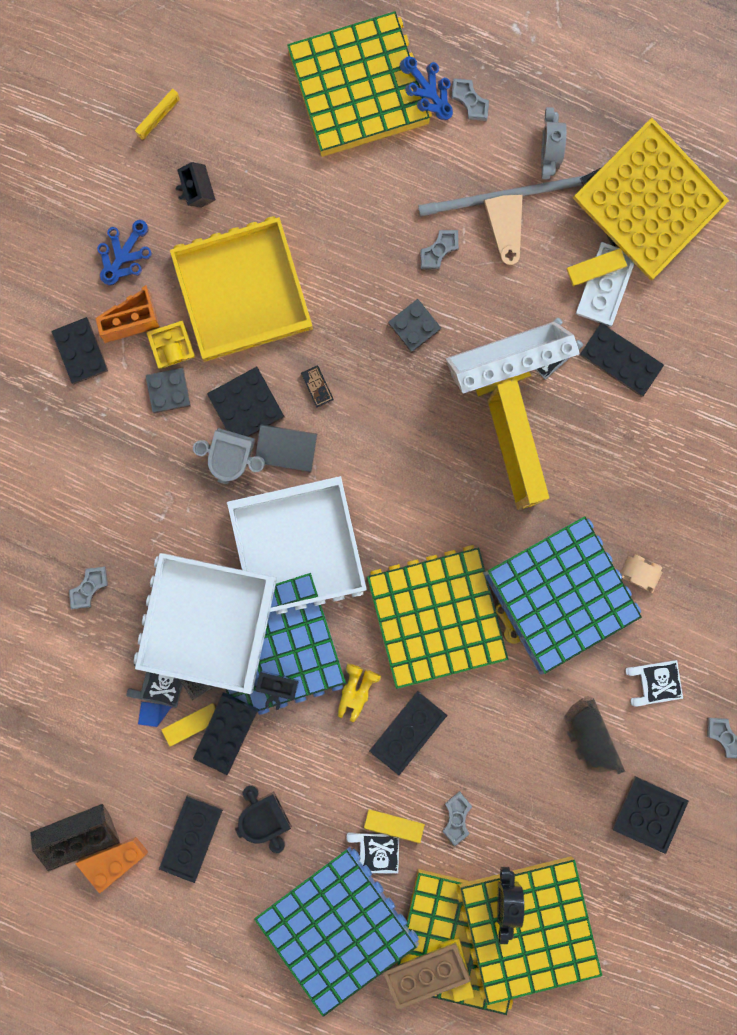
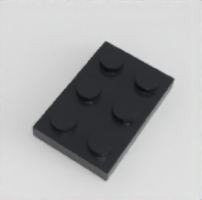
[51,317,108,385]

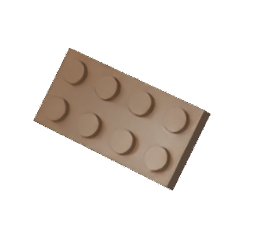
[383,942,471,1010]

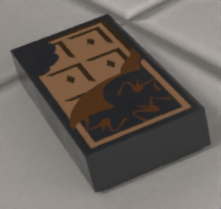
[301,365,334,408]

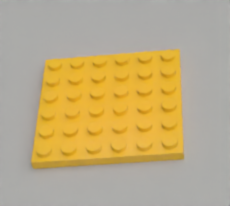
[572,118,729,280]

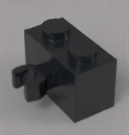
[176,162,216,208]
[256,671,299,710]

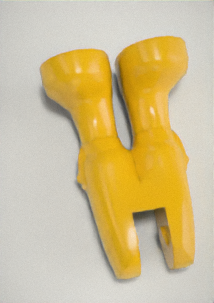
[337,663,381,723]

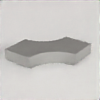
[451,78,489,121]
[420,230,459,270]
[69,567,108,609]
[707,718,737,758]
[442,791,472,846]

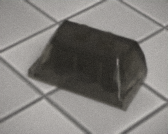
[564,696,625,774]

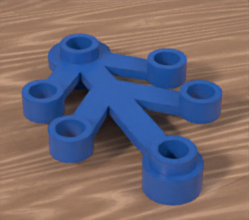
[400,56,453,120]
[97,220,152,285]

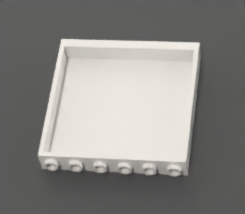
[446,322,580,393]
[227,476,367,614]
[134,553,277,694]

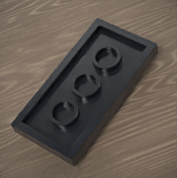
[579,323,664,397]
[369,691,448,775]
[193,692,259,775]
[159,795,223,883]

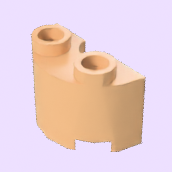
[620,554,662,594]

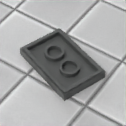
[256,424,317,472]

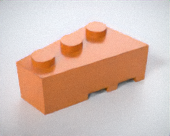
[95,285,160,343]
[75,837,148,894]

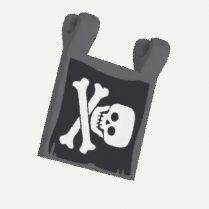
[126,664,184,708]

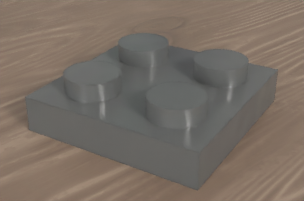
[388,299,441,353]
[145,368,191,413]

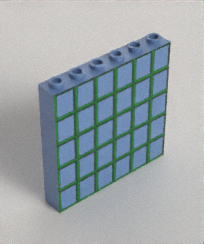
[483,516,642,675]
[226,573,346,715]
[254,847,419,1017]

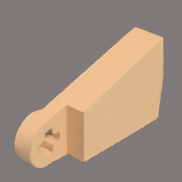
[483,195,523,265]

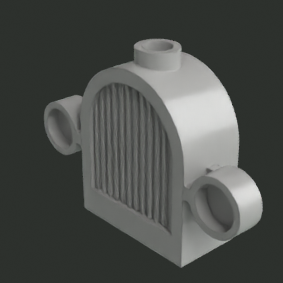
[540,107,566,180]
[193,428,265,484]

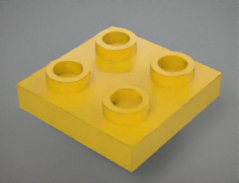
[146,320,195,369]

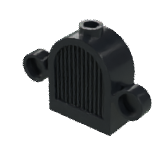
[235,785,292,853]
[497,867,524,944]

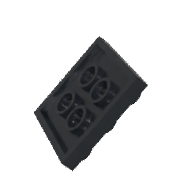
[207,366,285,437]
[612,776,689,854]

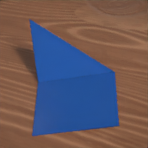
[138,701,172,727]

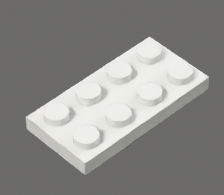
[575,242,634,327]

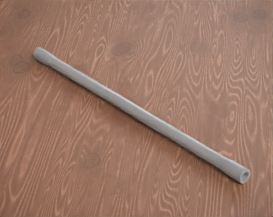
[418,175,585,217]

